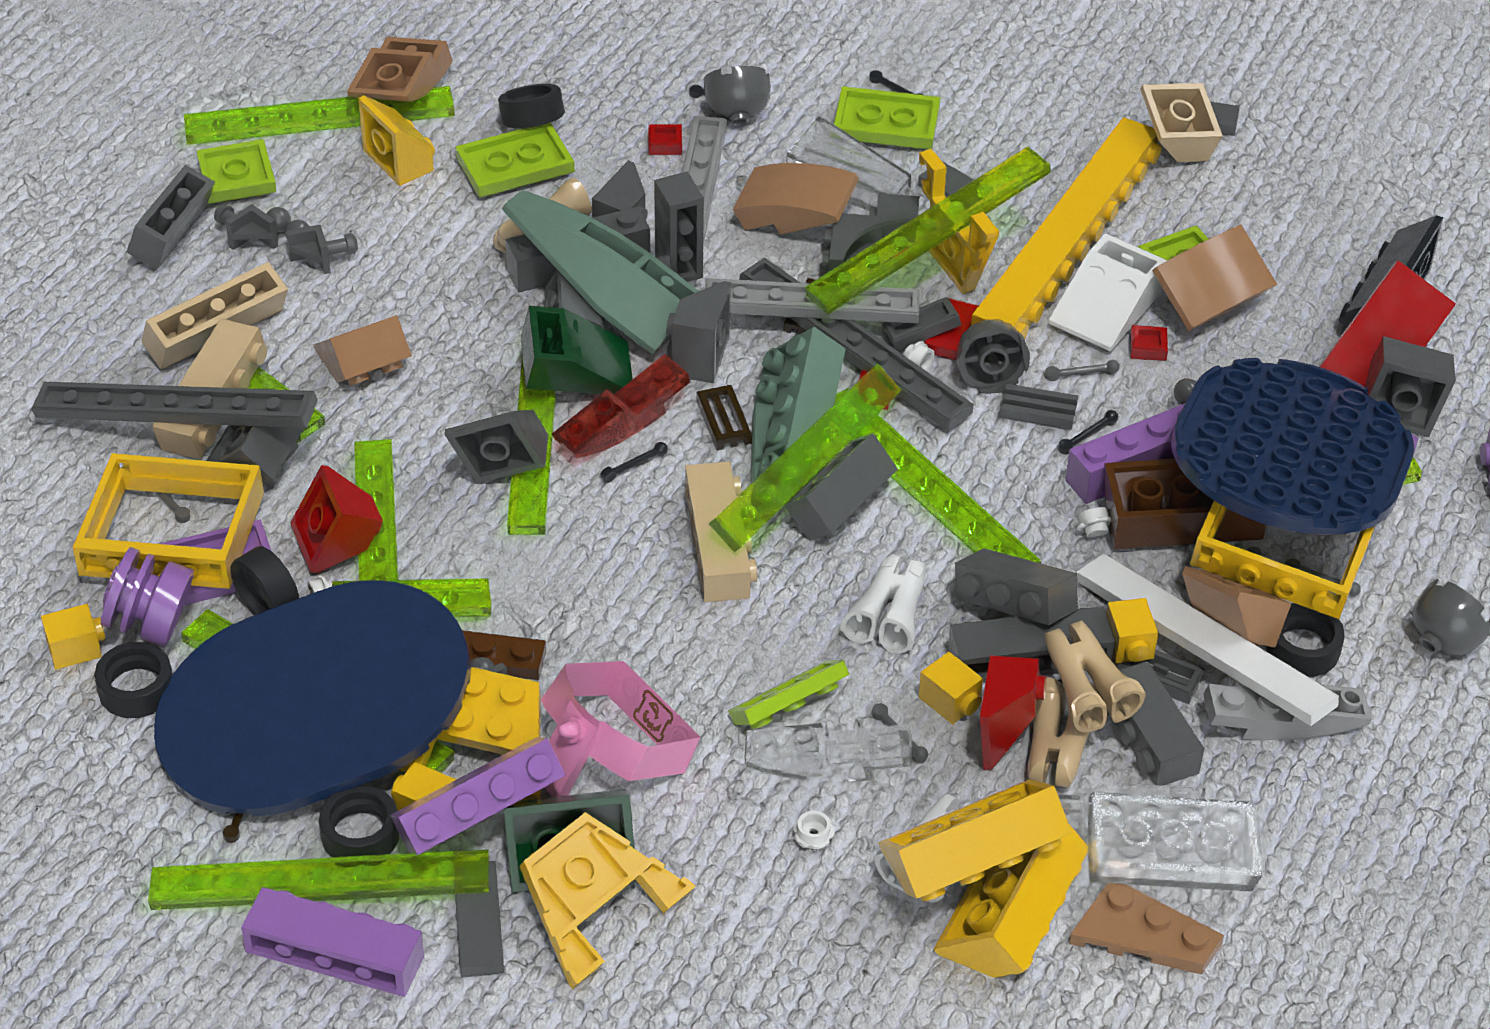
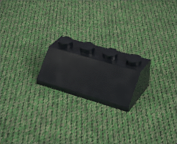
[1339,215,1443,335]

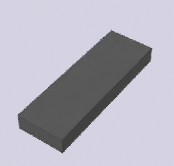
[454,861,504,977]

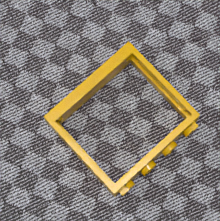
[72,453,264,589]
[1190,501,1376,619]

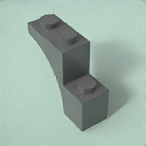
[822,193,920,285]

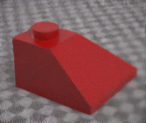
[290,465,383,573]
[980,655,1047,770]

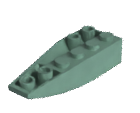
[502,190,699,355]
[750,327,846,521]

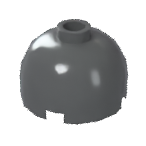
[703,66,771,125]
[956,319,1030,394]
[1413,579,1490,656]

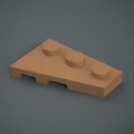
[1069,877,1224,974]

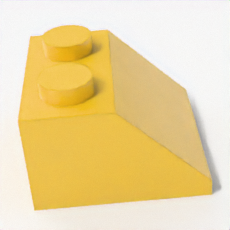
[358,95,435,186]

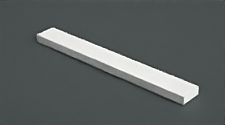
[1076,554,1339,726]

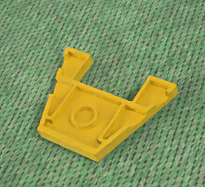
[919,149,999,294]
[398,667,541,800]
[519,812,695,989]

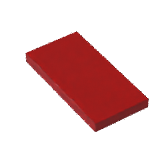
[1319,260,1456,386]

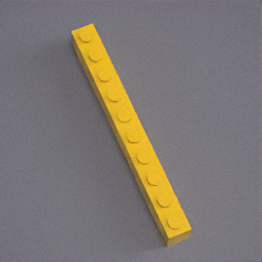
[971,117,1162,340]

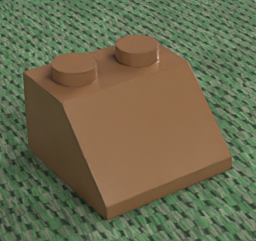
[314,315,412,386]
[1182,566,1291,648]

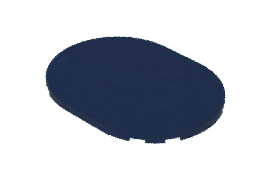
[1171,358,1414,535]
[154,580,471,817]

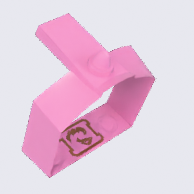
[540,661,701,797]

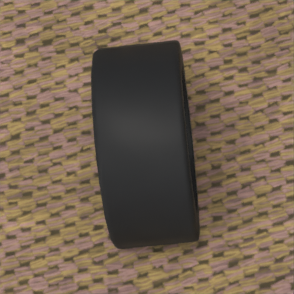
[498,84,565,128]
[230,546,299,615]
[1267,603,1345,677]
[94,642,173,718]
[319,785,399,866]

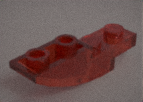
[552,354,691,458]

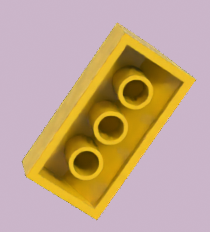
[878,779,1072,901]
[933,823,1090,978]

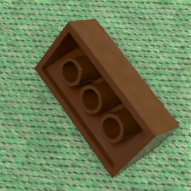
[1104,459,1266,549]

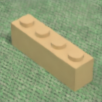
[142,262,288,370]
[152,318,268,460]
[685,461,757,602]

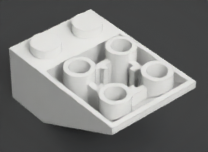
[1049,233,1167,352]

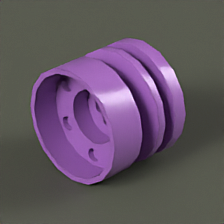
[100,547,194,648]

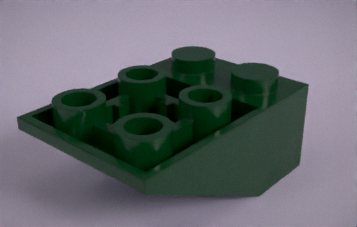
[521,306,635,397]

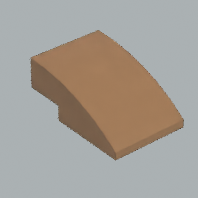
[347,36,453,102]
[732,163,859,235]
[1152,224,1277,331]

